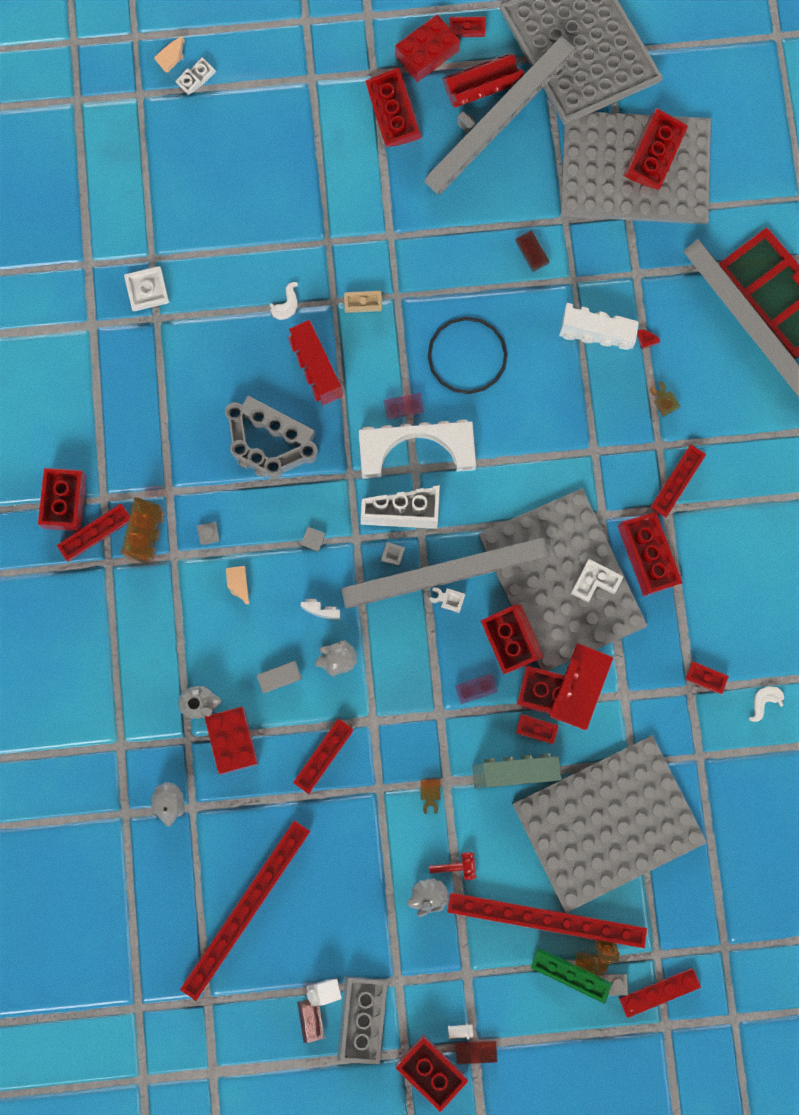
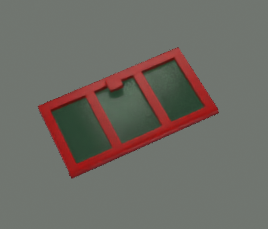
[719,227,799,359]

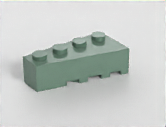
[472,753,561,789]

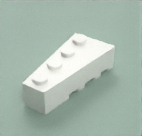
[559,303,639,350]
[361,485,440,529]

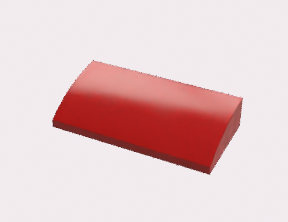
[365,67,422,147]
[623,108,688,190]
[617,512,683,597]

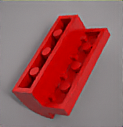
[442,53,524,108]

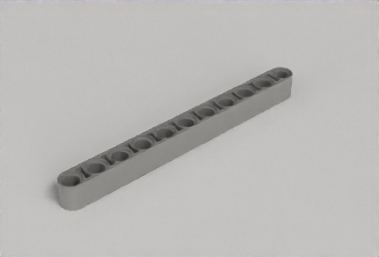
[424,37,576,195]
[683,239,799,397]
[341,538,550,608]

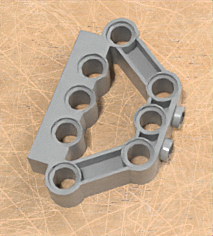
[225,396,318,479]

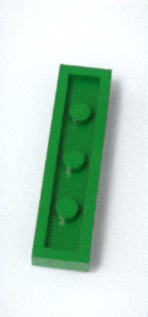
[531,948,613,1004]

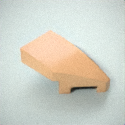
[154,37,185,73]
[226,566,249,604]

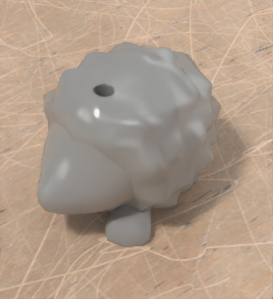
[315,641,357,676]
[178,686,221,719]
[151,782,184,827]
[407,878,449,917]

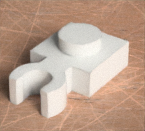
[429,588,465,613]

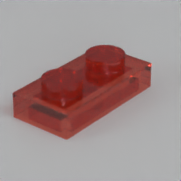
[515,230,550,272]
[297,999,325,1043]
[455,1040,497,1064]

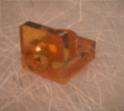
[576,951,608,977]

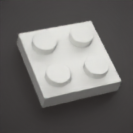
[124,266,169,312]

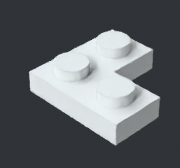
[571,559,623,603]

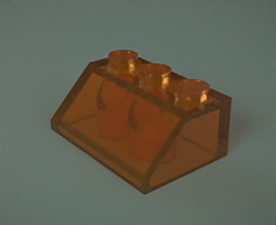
[121,497,165,564]

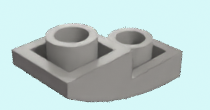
[256,661,302,693]

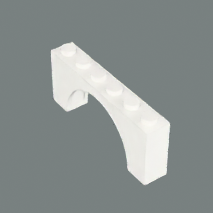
[359,420,476,479]

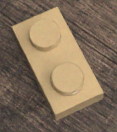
[344,291,382,313]

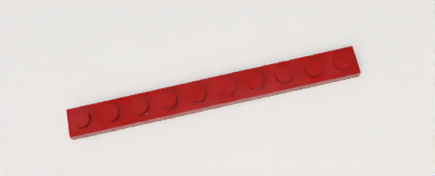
[180,820,311,1001]
[447,892,648,949]

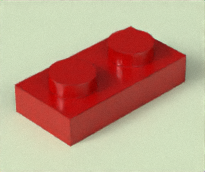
[449,17,486,37]
[684,661,729,695]
[516,714,559,745]

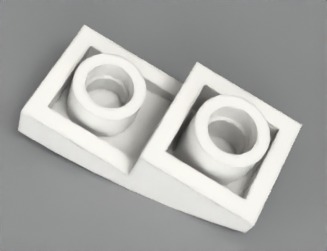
[175,57,216,95]
[301,599,340,620]

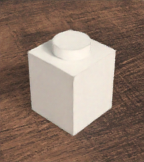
[307,979,341,1006]

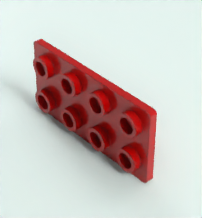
[550,643,613,730]

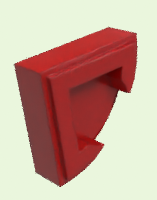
[637,329,660,349]

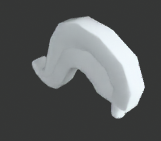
[270,282,298,320]
[749,686,784,722]

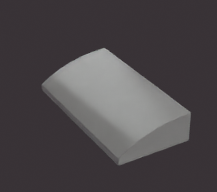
[337,976,387,1064]

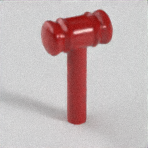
[429,852,477,880]

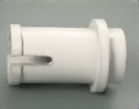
[448,1023,473,1040]

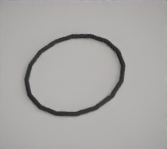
[427,317,508,394]

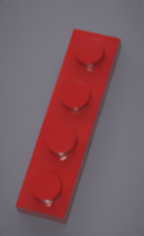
[650,444,707,518]
[56,504,132,562]
[293,718,354,794]
[619,968,701,1018]

